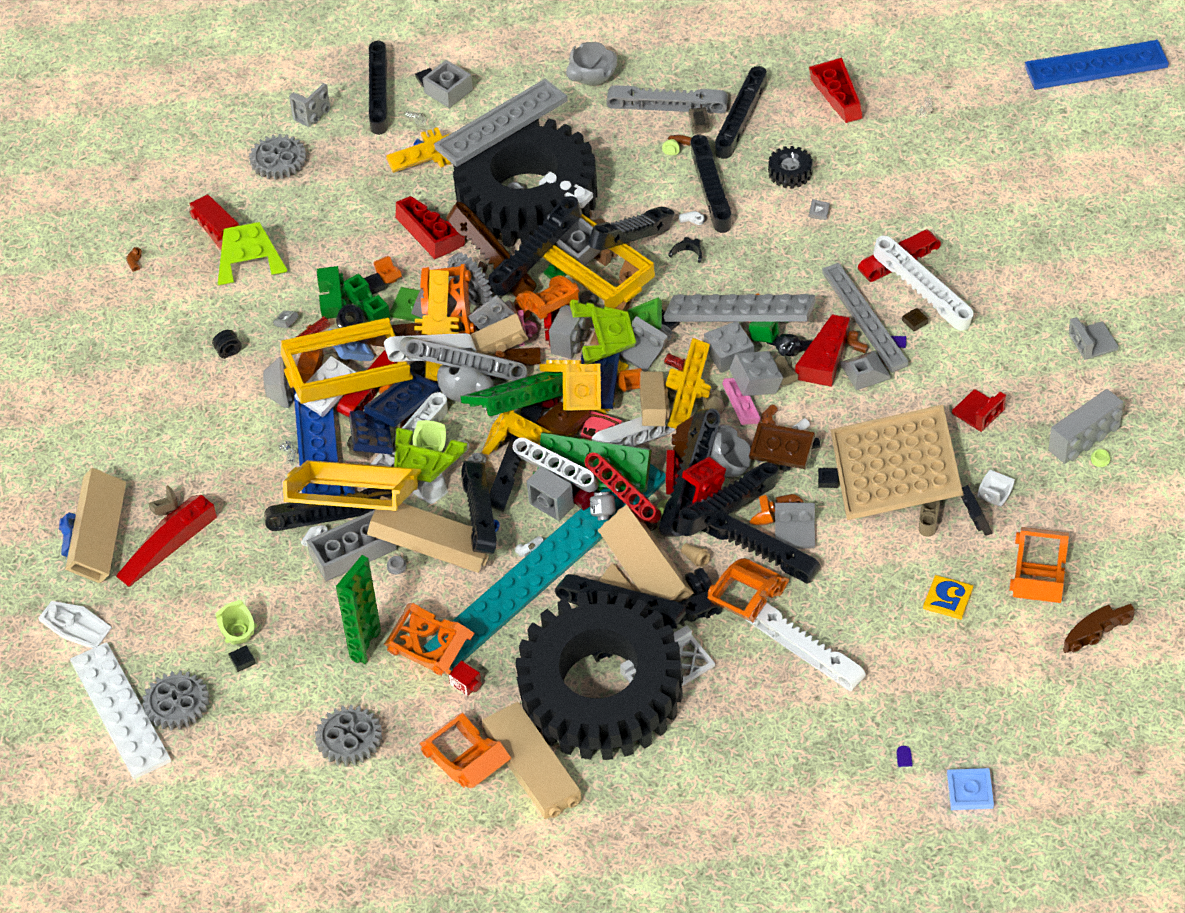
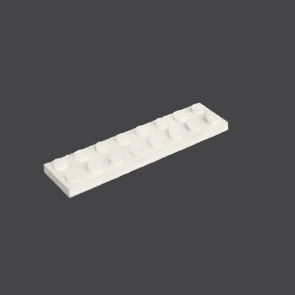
[70,642,171,780]

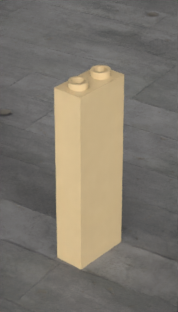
[65,468,126,583]
[367,496,489,573]
[598,505,694,604]
[482,701,581,820]

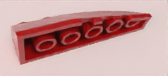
[116,495,217,587]

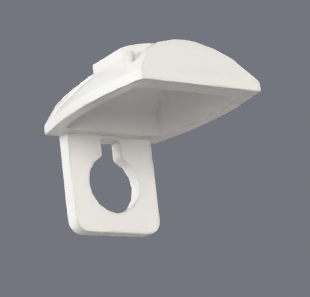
[977,470,1015,507]

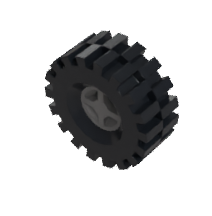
[768,146,813,189]

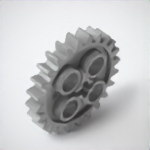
[249,134,306,180]
[447,252,492,308]
[142,670,209,731]
[315,705,382,766]

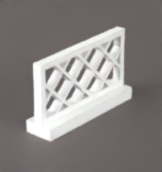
[620,625,715,686]

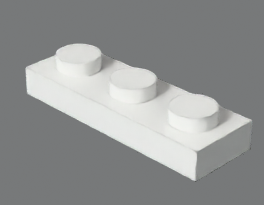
[539,172,593,208]

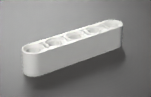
[384,333,476,362]
[592,414,675,446]
[513,438,599,492]

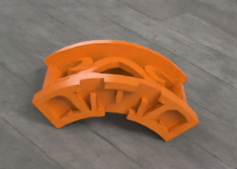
[420,264,476,334]
[514,275,579,320]
[384,603,474,676]

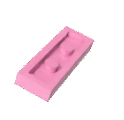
[722,378,761,425]

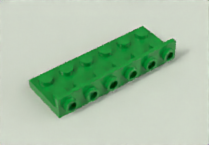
[460,371,563,416]
[533,432,652,493]
[336,555,381,665]

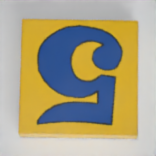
[923,575,974,620]

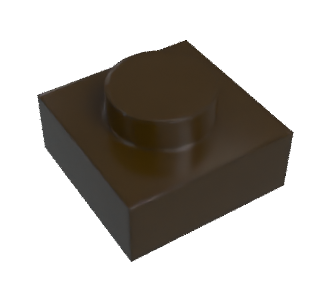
[902,308,929,332]

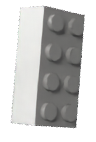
[1048,389,1123,464]
[306,510,397,581]

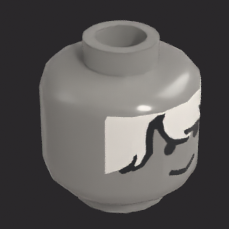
[590,492,616,520]

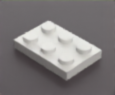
[294,356,355,417]

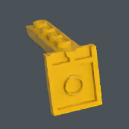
[539,360,601,410]
[482,410,555,455]

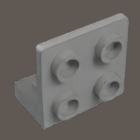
[289,83,330,127]
[468,295,518,330]
[620,316,668,372]
[1068,317,1119,360]
[775,503,815,548]

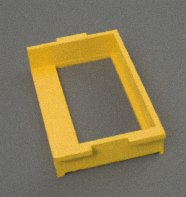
[543,214,655,309]
[281,318,413,404]
[283,460,421,511]

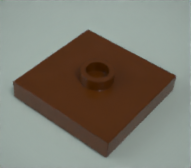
[536,402,590,436]

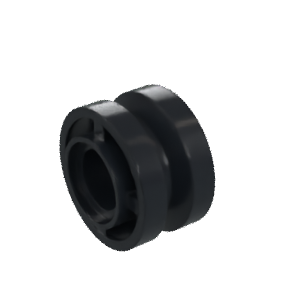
[336,304,364,328]
[212,330,242,359]
[685,567,712,596]

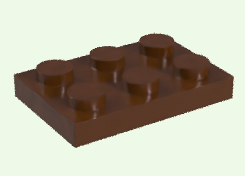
[749,422,815,470]

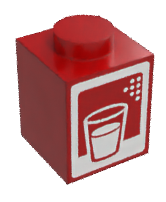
[448,660,481,696]

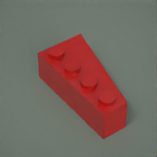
[809,57,862,123]
[189,194,239,250]
[395,196,465,260]
[795,314,850,387]

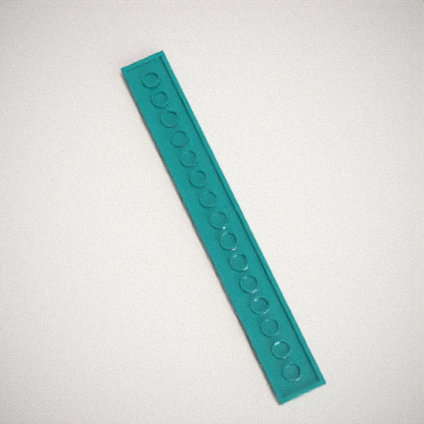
[423,463,666,670]

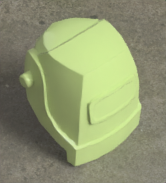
[413,420,446,452]
[215,600,257,645]

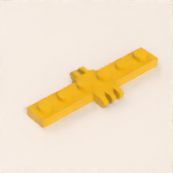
[386,127,451,173]
[414,270,459,382]
[665,338,711,429]

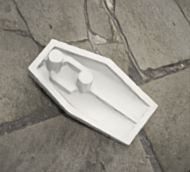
[39,601,112,648]

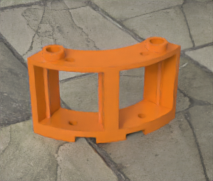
[1009,527,1069,603]
[707,558,790,623]
[419,712,511,788]

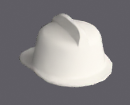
[412,473,448,504]

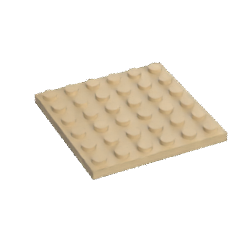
[830,405,963,520]

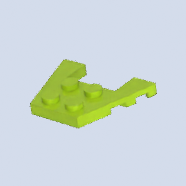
[218,222,287,286]
[569,300,636,364]
[394,427,468,483]

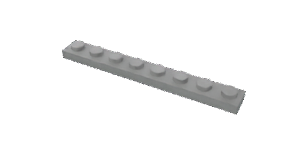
[822,262,908,373]

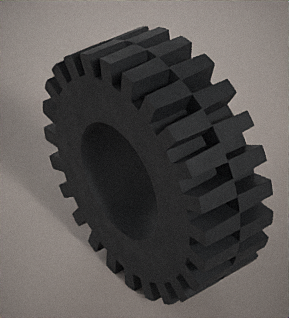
[453,118,598,247]
[516,591,683,760]

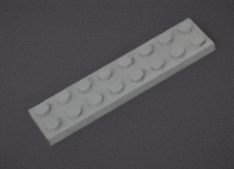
[434,79,568,167]
[664,294,816,322]

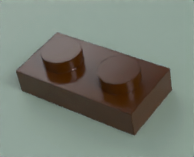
[503,347,541,365]

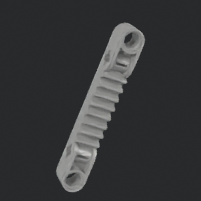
[606,85,728,113]
[399,337,527,380]

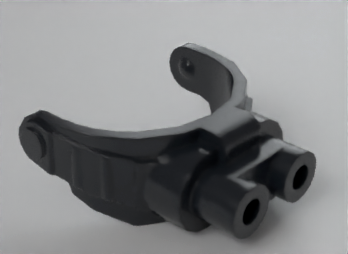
[668,237,702,263]

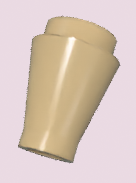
[681,543,711,567]

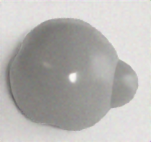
[566,42,617,86]
[437,364,494,403]
[707,425,751,478]

